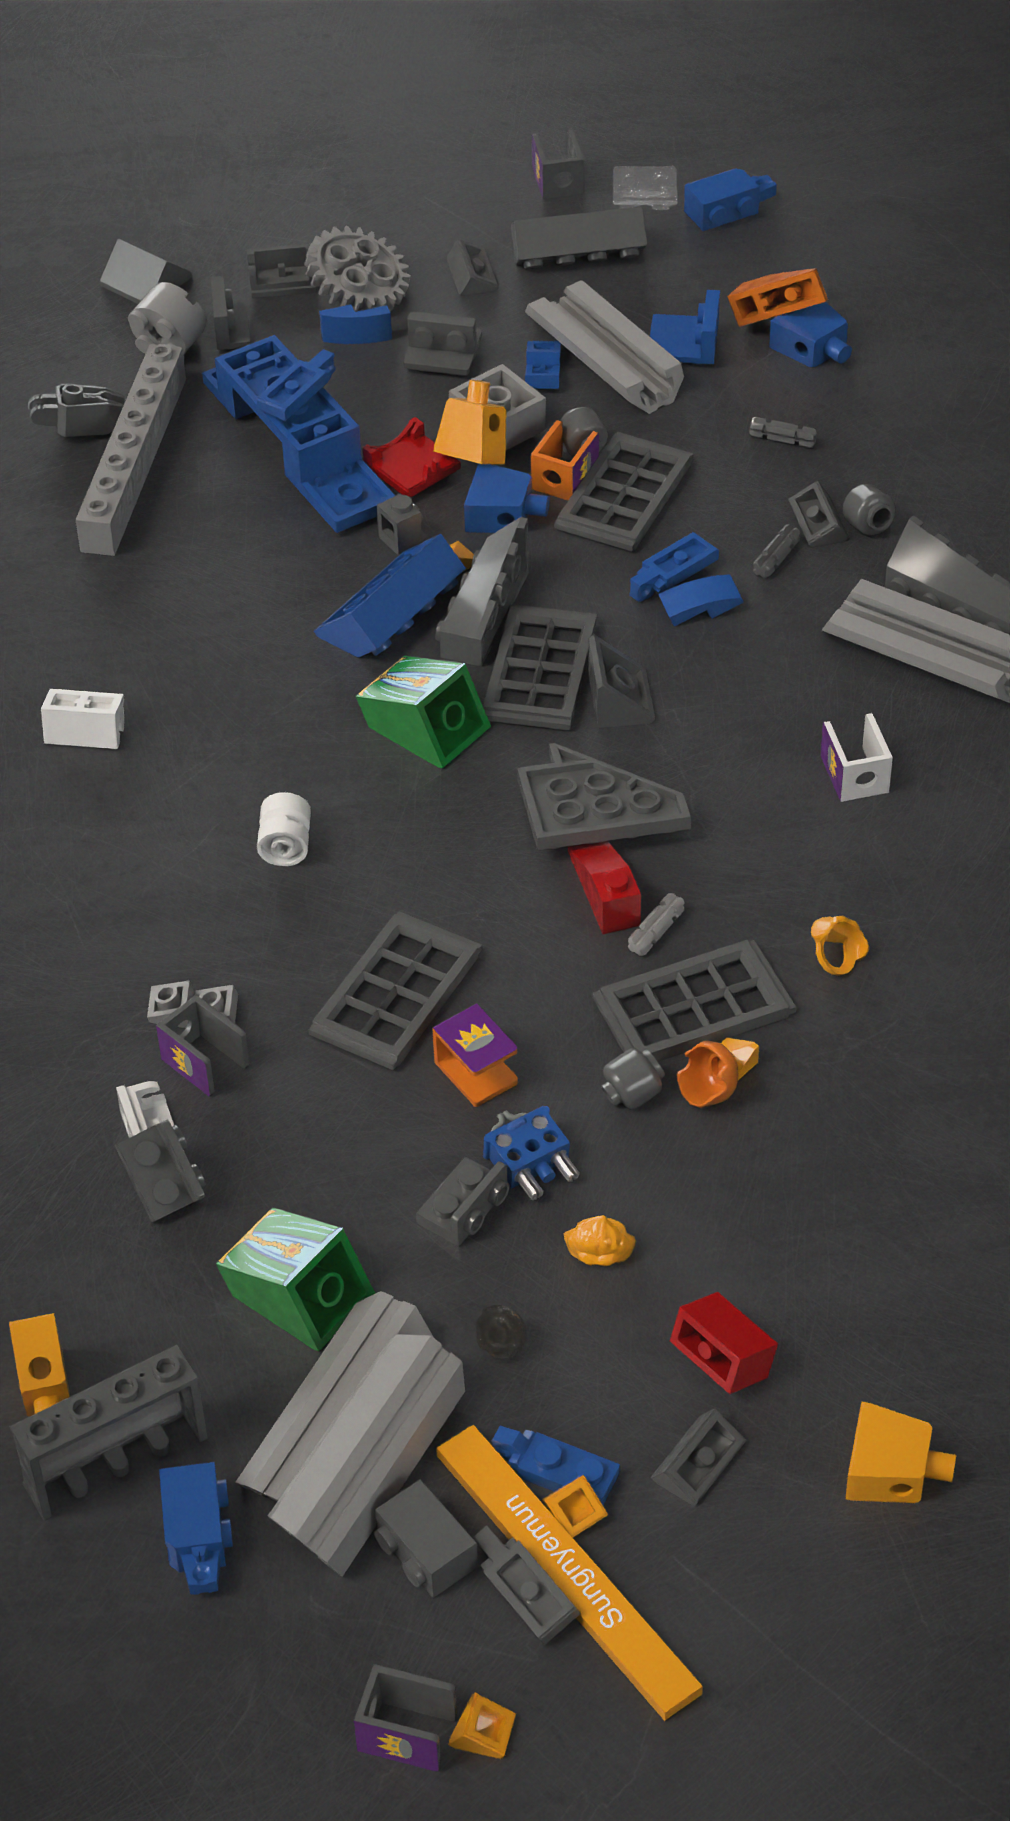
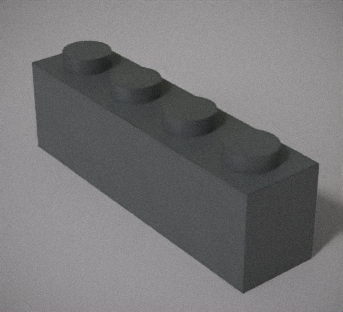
[511,206,647,269]
[885,515,1010,634]
[435,517,529,667]

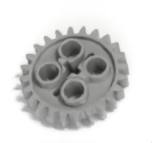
[304,226,411,312]

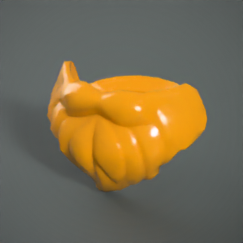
[811,916,869,976]
[563,1215,636,1266]

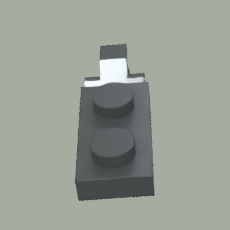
[473,1525,580,1645]

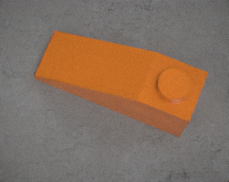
[727,268,828,327]

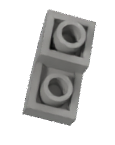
[147,981,238,1028]

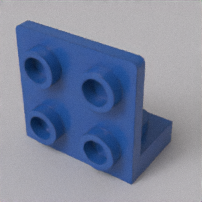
[650,290,720,364]

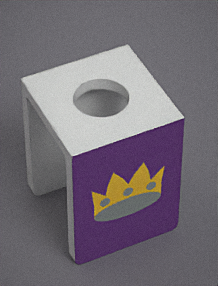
[821,713,893,802]

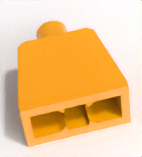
[433,380,506,464]
[9,1313,70,1417]
[845,1401,956,1503]

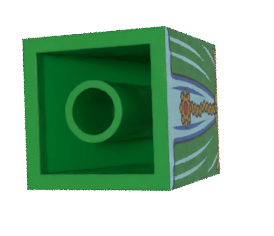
[355,656,491,768]
[216,1208,375,1351]

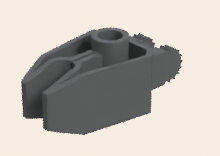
[28,383,125,437]

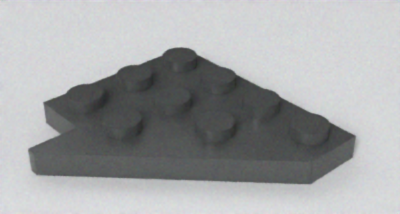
[517,743,691,850]

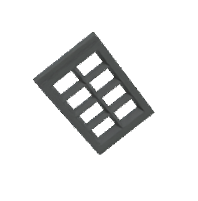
[555,432,694,551]
[483,604,598,730]
[308,911,482,1070]
[592,940,796,1061]

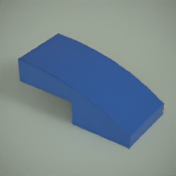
[319,304,392,344]
[525,341,561,389]
[658,575,744,627]

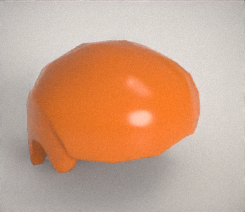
[677,1040,739,1108]

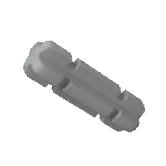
[628,893,684,956]

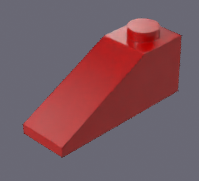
[568,841,641,934]

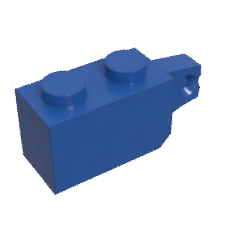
[684,169,777,231]
[159,1462,233,1595]

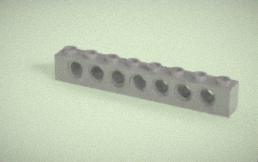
[76,344,186,556]

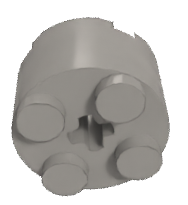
[128,282,207,356]

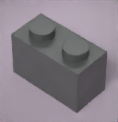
[374,1480,478,1598]

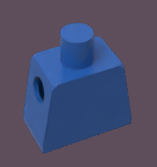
[769,302,852,367]
[464,463,550,533]

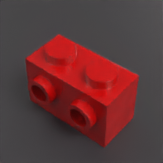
[670,1292,778,1394]

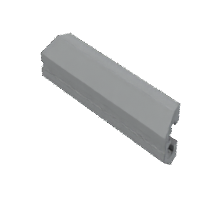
[525,280,684,414]
[822,579,1010,703]
[235,1291,433,1501]
[268,1334,465,1576]

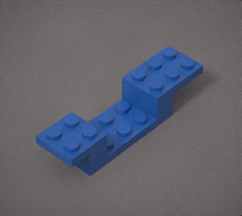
[202,335,395,533]

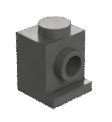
[377,494,428,556]

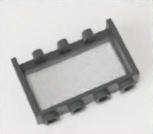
[10,1345,208,1520]

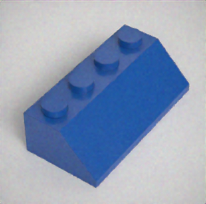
[313,534,466,658]

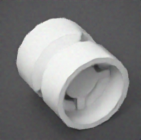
[257,793,311,866]

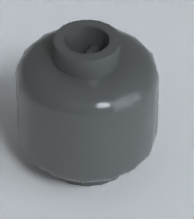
[561,407,608,457]
[843,484,896,536]
[601,1048,665,1110]

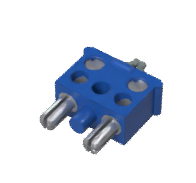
[483,1106,579,1200]

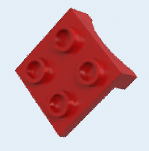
[362,417,461,498]

